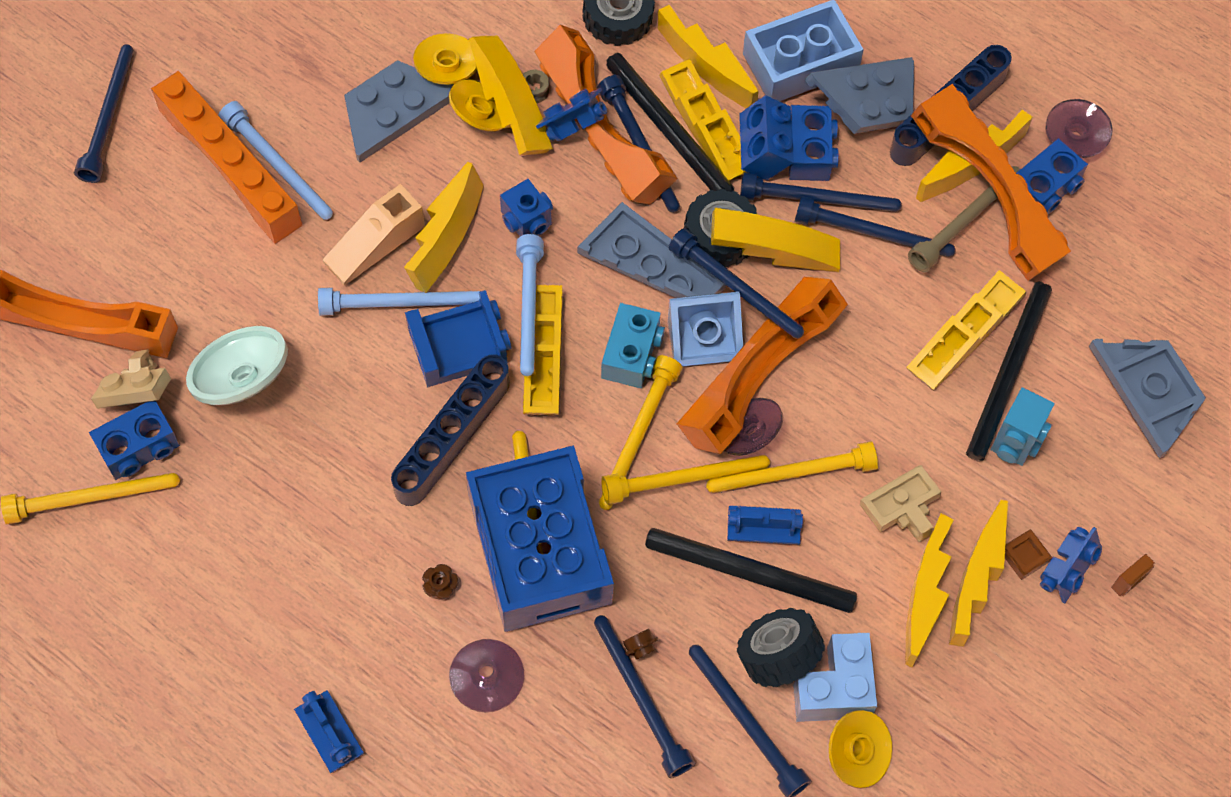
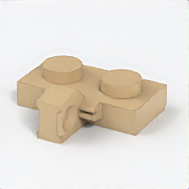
[91,349,171,409]
[860,465,941,542]

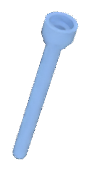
[218,101,333,220]
[516,234,544,376]
[318,288,480,316]

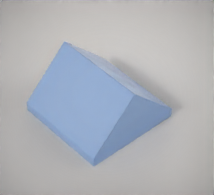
[668,292,743,366]

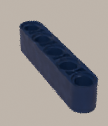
[890,45,1012,166]
[391,355,509,506]

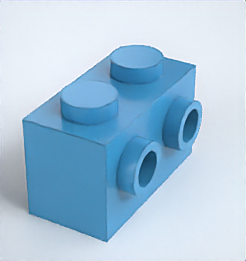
[601,303,665,389]
[990,387,1055,466]

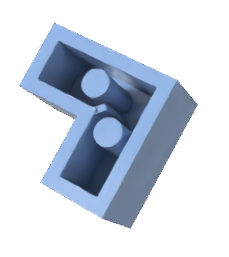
[793,633,877,722]

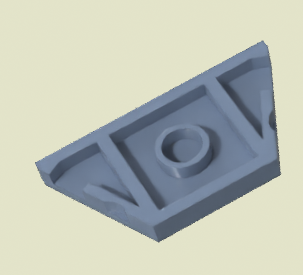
[805,57,914,134]
[344,60,454,162]
[1089,339,1206,458]

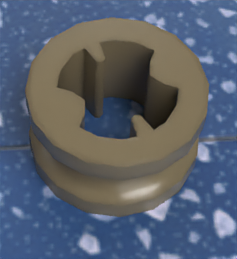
[523,69,549,103]

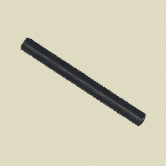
[606,52,734,192]
[966,281,1052,461]
[645,528,857,613]

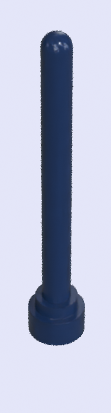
[74,44,134,183]
[597,75,680,213]
[740,172,902,212]
[794,196,956,257]
[669,228,804,338]
[594,615,696,778]
[689,645,812,797]

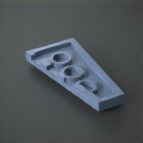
[577,202,726,298]

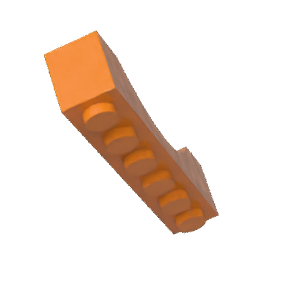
[534,25,678,205]
[151,71,303,244]
[911,84,1071,281]
[0,270,178,358]
[676,276,848,454]

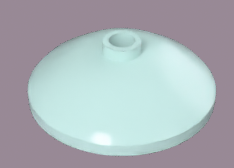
[186,326,288,405]

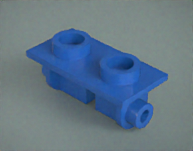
[536,88,607,141]
[727,506,803,545]
[1040,527,1102,604]
[294,690,364,773]

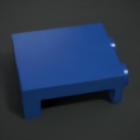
[405,290,512,388]

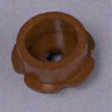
[422,564,458,600]
[623,628,658,660]

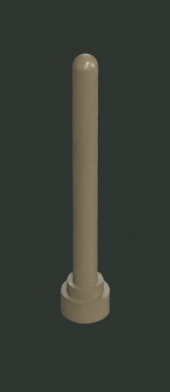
[908,166,1020,272]

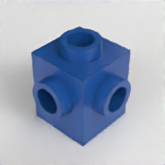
[500,179,553,236]

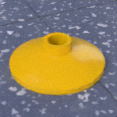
[413,33,477,85]
[449,80,504,131]
[829,710,892,788]

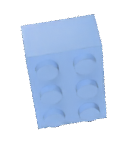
[743,0,864,101]

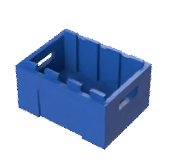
[466,445,614,632]

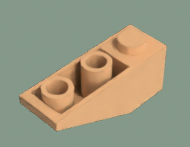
[323,184,425,286]

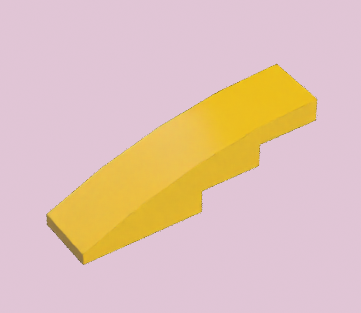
[657,5,759,109]
[469,35,553,156]
[659,59,747,181]
[916,110,1033,202]
[404,162,484,293]
[711,208,840,272]
[906,270,1026,391]
[523,285,563,415]
[949,500,1008,647]
[905,513,954,668]

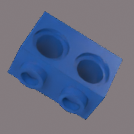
[739,95,794,180]
[789,105,839,181]
[1016,138,1088,214]
[89,401,180,480]

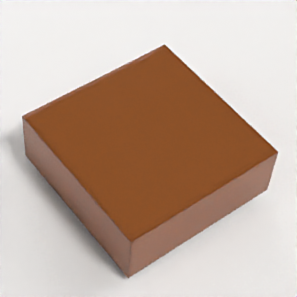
[1005,529,1053,580]
[1111,554,1155,596]

